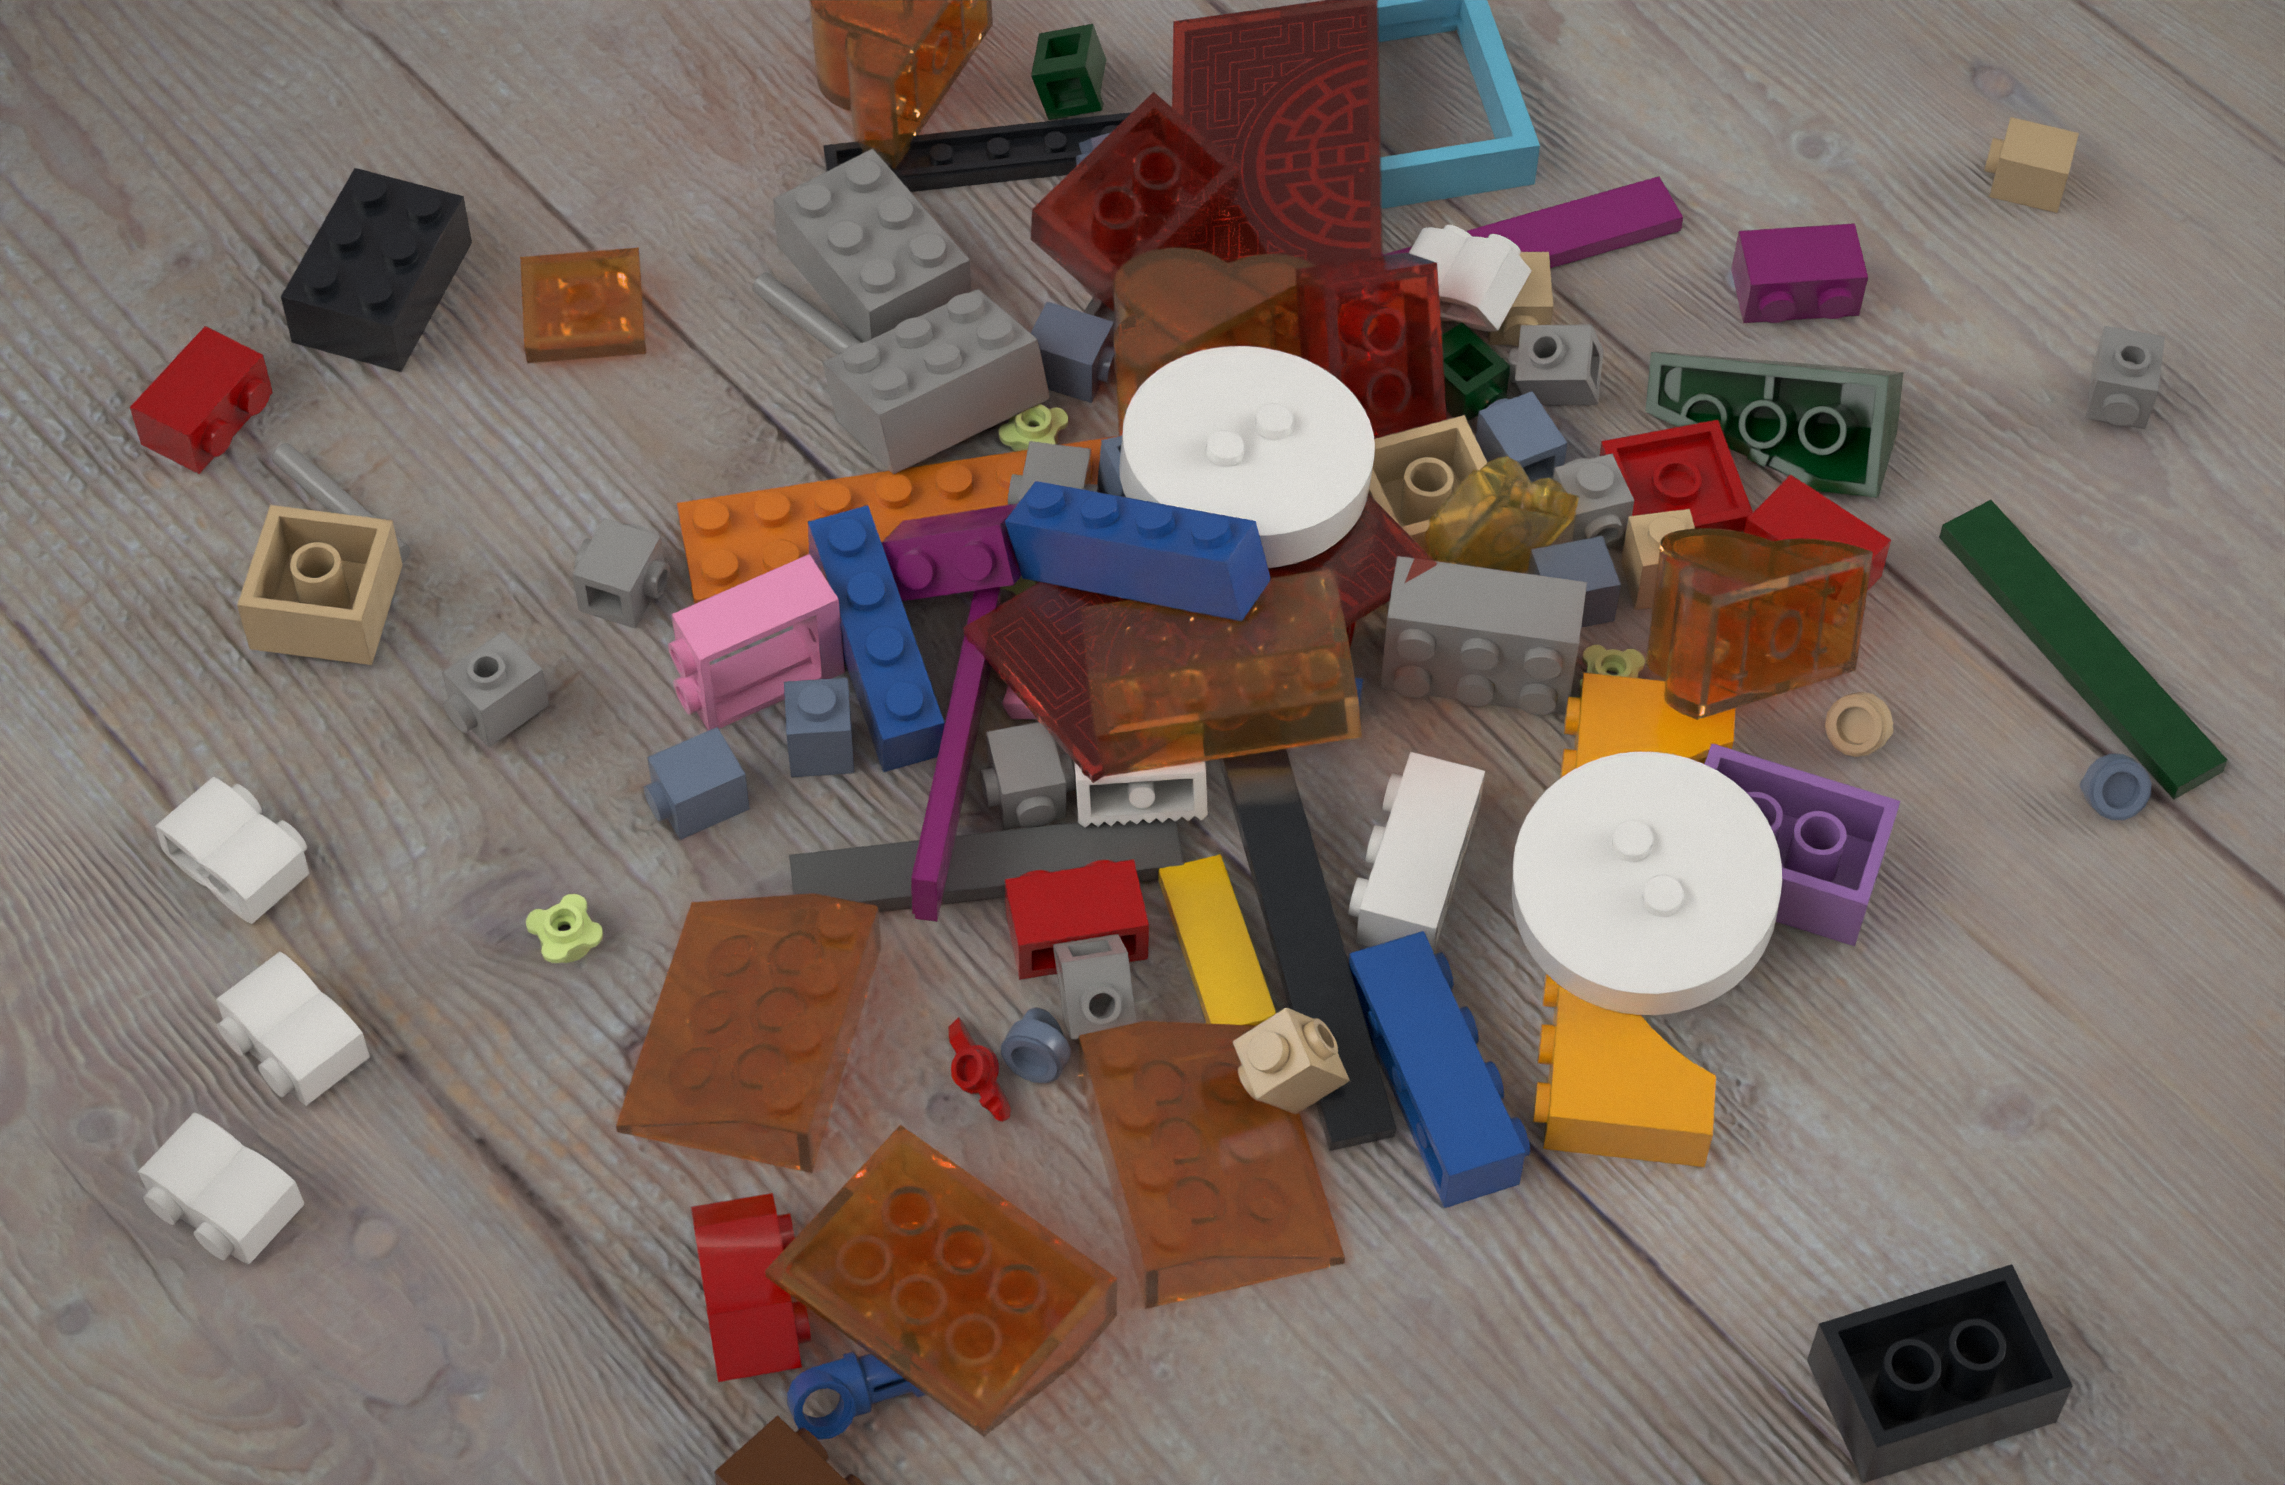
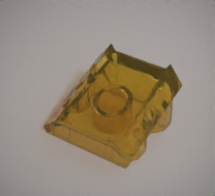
[1425,457,1580,573]

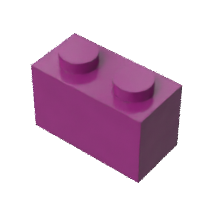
[1731,223,1868,323]
[881,503,1022,601]

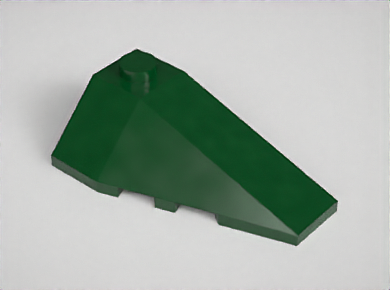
[1645,352,1904,498]

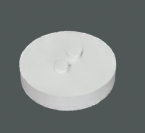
[1119,346,1375,568]
[1512,752,1782,1015]

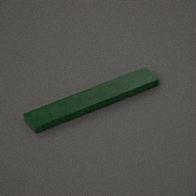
[1939,499,2228,800]

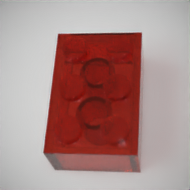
[1030,92,1242,315]
[1295,253,1447,439]

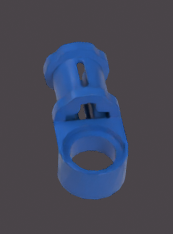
[787,1334,928,1440]

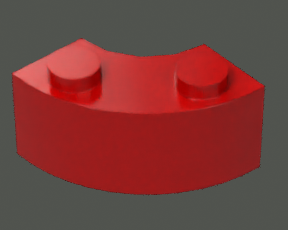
[691,1193,812,1382]

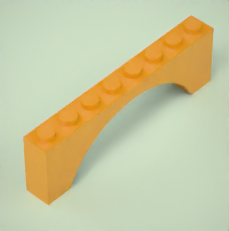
[1533,673,1737,1167]

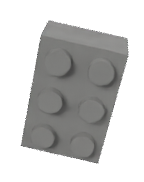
[773,149,971,342]
[822,289,1050,474]
[1380,556,1587,715]

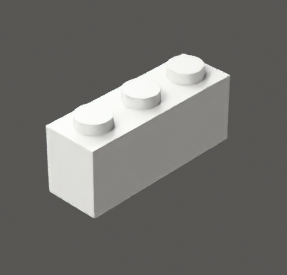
[1348,752,1485,954]

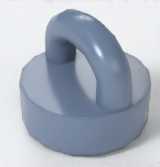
[2080,754,2152,820]
[1001,1007,1071,1083]

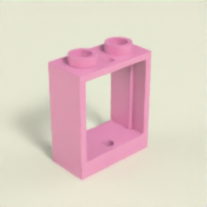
[668,554,845,731]

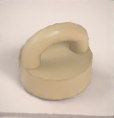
[1825,692,1894,757]

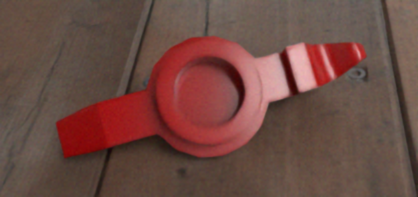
[948,1017,1011,1122]

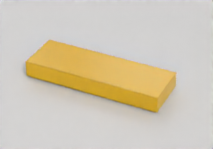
[1158,854,1276,1044]

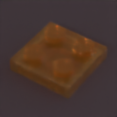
[520,247,647,364]

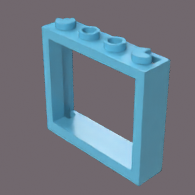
[1281,0,1540,211]

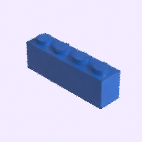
[1005,481,1271,621]
[808,505,945,773]
[1349,931,1530,1208]

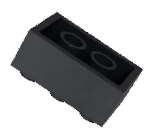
[281,168,472,372]
[1807,1264,2073,1483]

